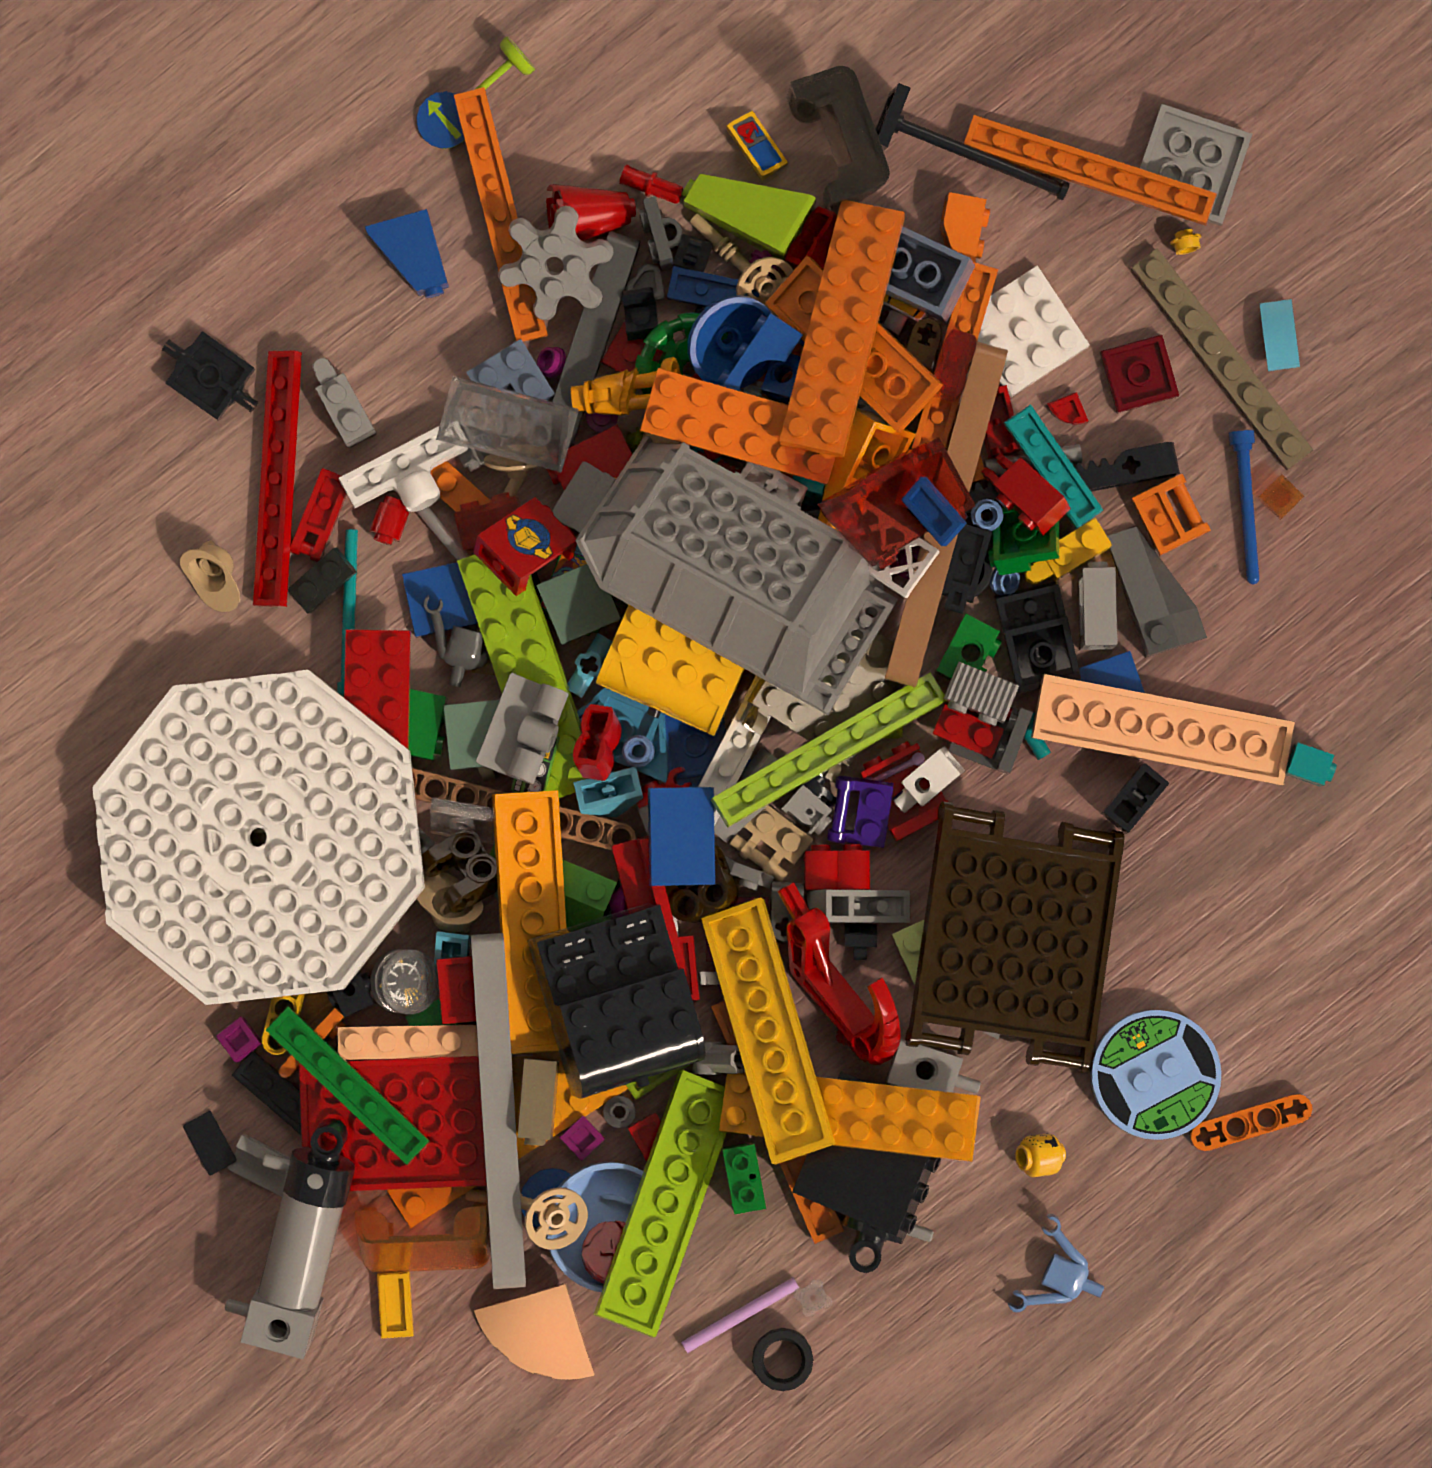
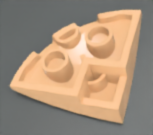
[474,1283,595,1380]

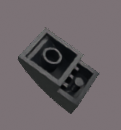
[994,581,1081,693]

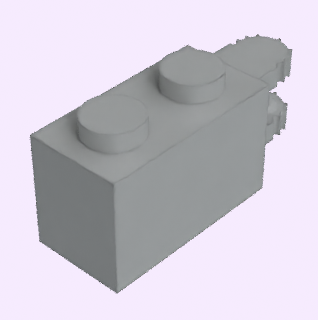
[312,357,377,448]

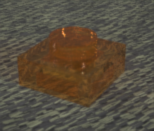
[1258,474,1304,520]

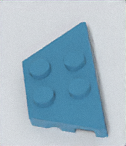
[577,688,668,783]

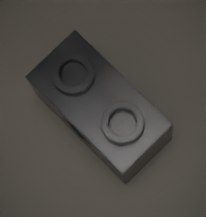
[1101,763,1169,834]

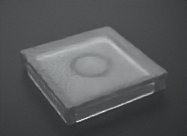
[430,798,495,844]

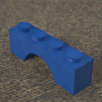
[715,312,803,391]

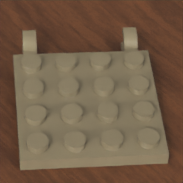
[741,632,901,783]

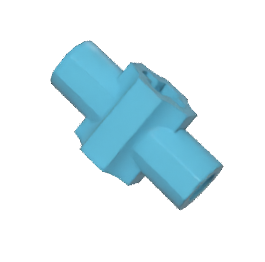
[568,633,612,698]

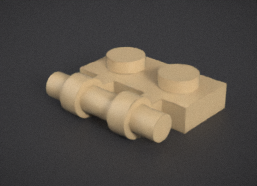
[730,805,814,882]

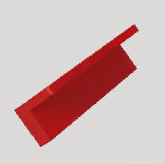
[612,836,684,964]

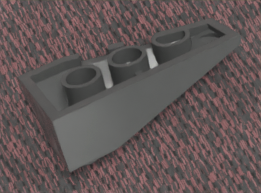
[1107,527,1207,658]

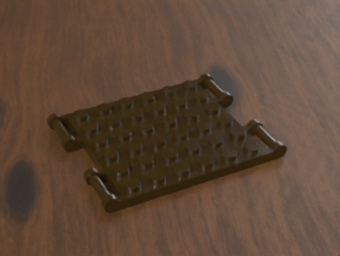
[905,801,1125,1074]

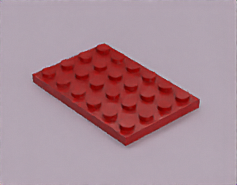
[299,1056,487,1191]

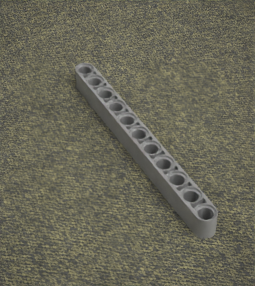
[471,933,526,1289]

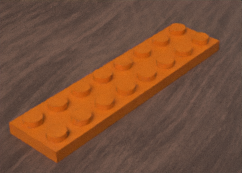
[779,199,905,458]

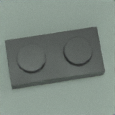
[288,547,357,614]

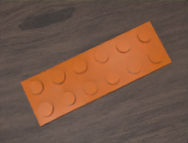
[765,256,944,433]
[640,368,836,485]

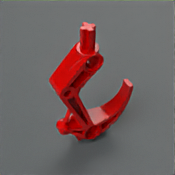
[777,882,901,1065]

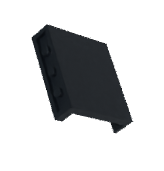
[792,1072,941,1239]

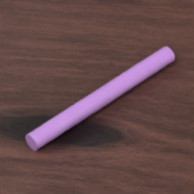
[681,1277,799,1353]

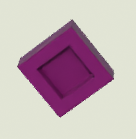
[216,1016,262,1063]
[560,1115,605,1161]

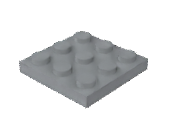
[1140,104,1252,226]

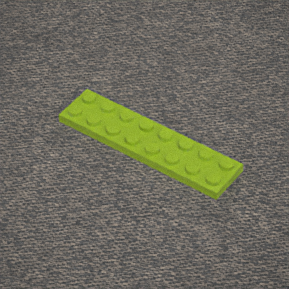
[457,555,588,798]
[593,1070,727,1338]

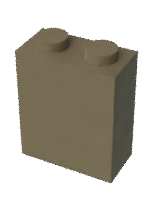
[518,1058,559,1146]

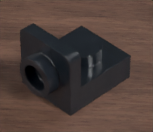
[621,287,659,341]

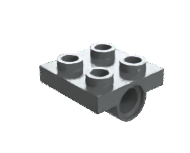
[639,196,682,271]

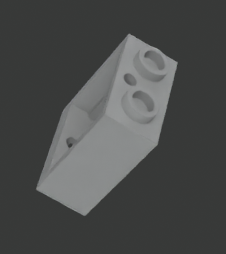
[1078,562,1117,650]

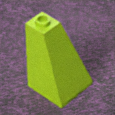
[682,174,816,261]

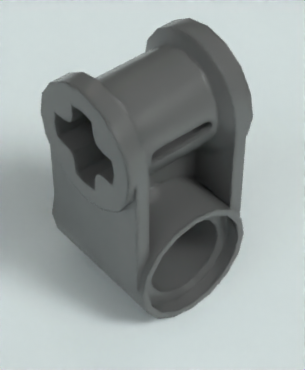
[770,881,804,944]

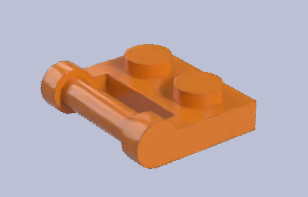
[1131,473,1211,556]

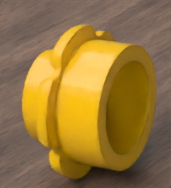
[1170,229,1201,255]

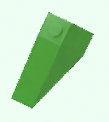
[489,842,617,928]

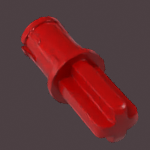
[619,164,683,204]

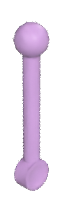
[865,753,925,781]

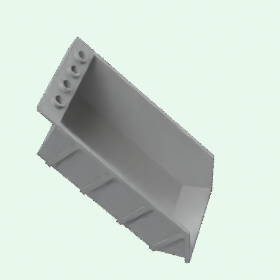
[575,436,898,715]

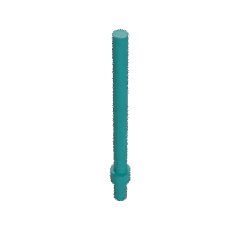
[337,529,358,697]

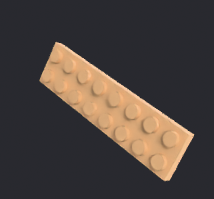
[1031,674,1295,785]

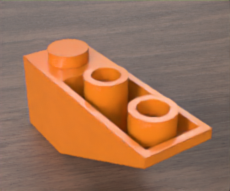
[939,192,990,262]

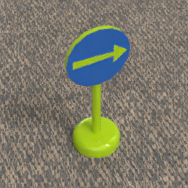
[417,36,536,149]

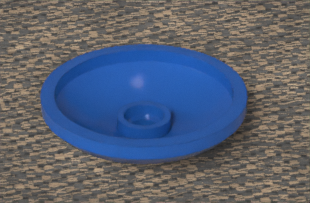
[688,295,772,388]

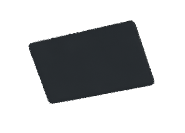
[183,1111,237,1176]

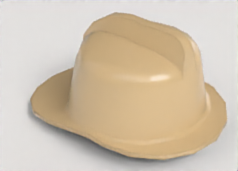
[180,540,240,612]
[416,872,483,935]

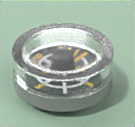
[370,949,439,1014]

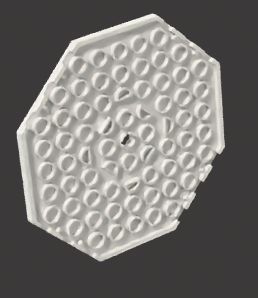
[92,670,425,1005]

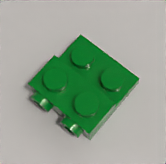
[989,507,1059,575]

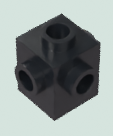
[326,970,376,1017]

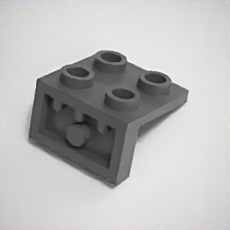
[949,707,1033,775]

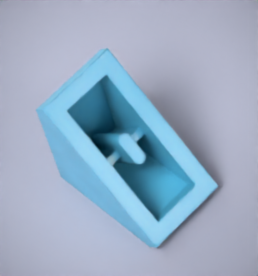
[573,767,643,818]
[433,931,471,982]

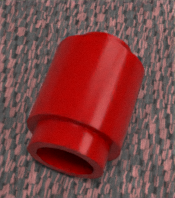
[369,496,409,545]

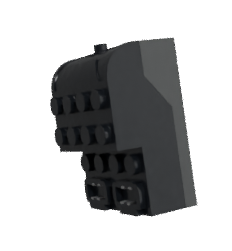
[527,903,706,1099]

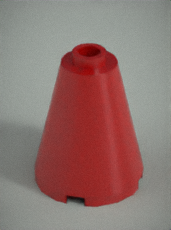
[546,184,636,241]

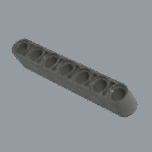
[541,231,641,448]

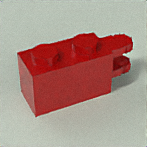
[981,453,1071,535]

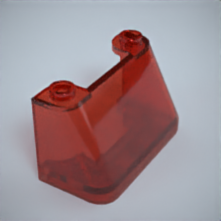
[818,437,976,569]

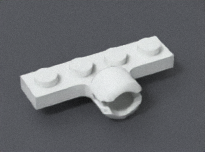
[339,419,468,512]

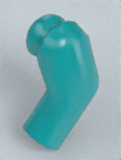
[1024,713,1051,760]

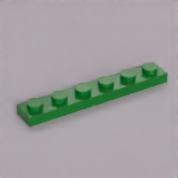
[266,1007,430,1165]

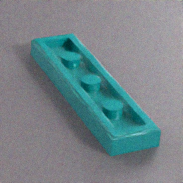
[1003,404,1104,529]

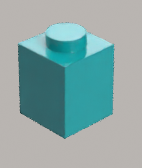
[1285,743,1337,787]

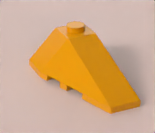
[818,408,916,535]

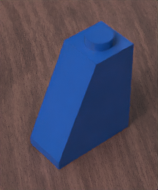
[365,209,449,298]

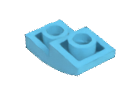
[1260,299,1300,371]

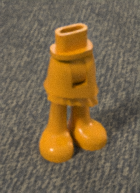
[571,357,681,416]

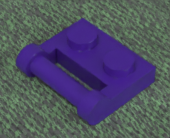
[827,776,894,848]

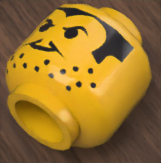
[1015,1133,1066,1177]

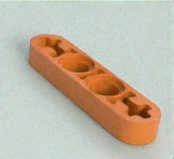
[1189,1094,1313,1151]

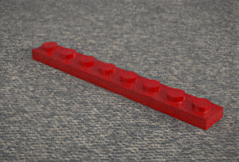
[253,350,302,607]

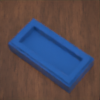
[901,477,967,546]

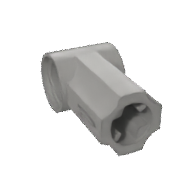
[692,1042,745,1075]

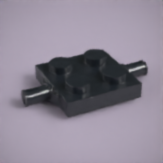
[162,331,258,421]

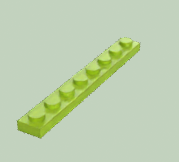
[711,672,946,828]

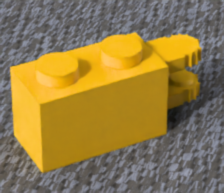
[1024,518,1112,585]

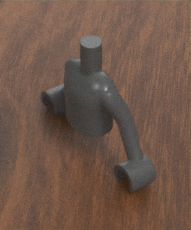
[423,595,490,687]

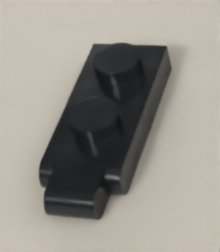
[941,524,992,614]

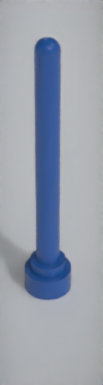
[1228,430,1260,585]

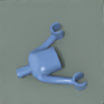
[1008,1214,1104,1313]

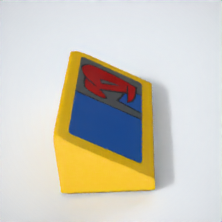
[726,110,788,181]

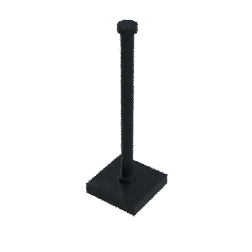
[867,83,1070,201]

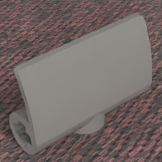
[476,673,569,785]

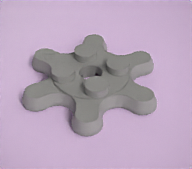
[498,206,614,321]

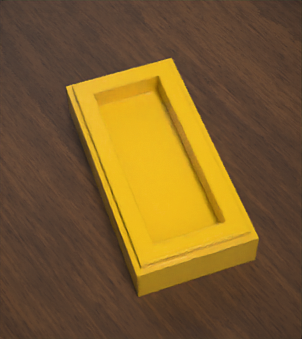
[377,1271,414,1339]

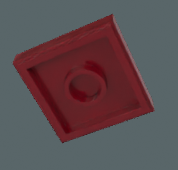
[1100,334,1180,414]

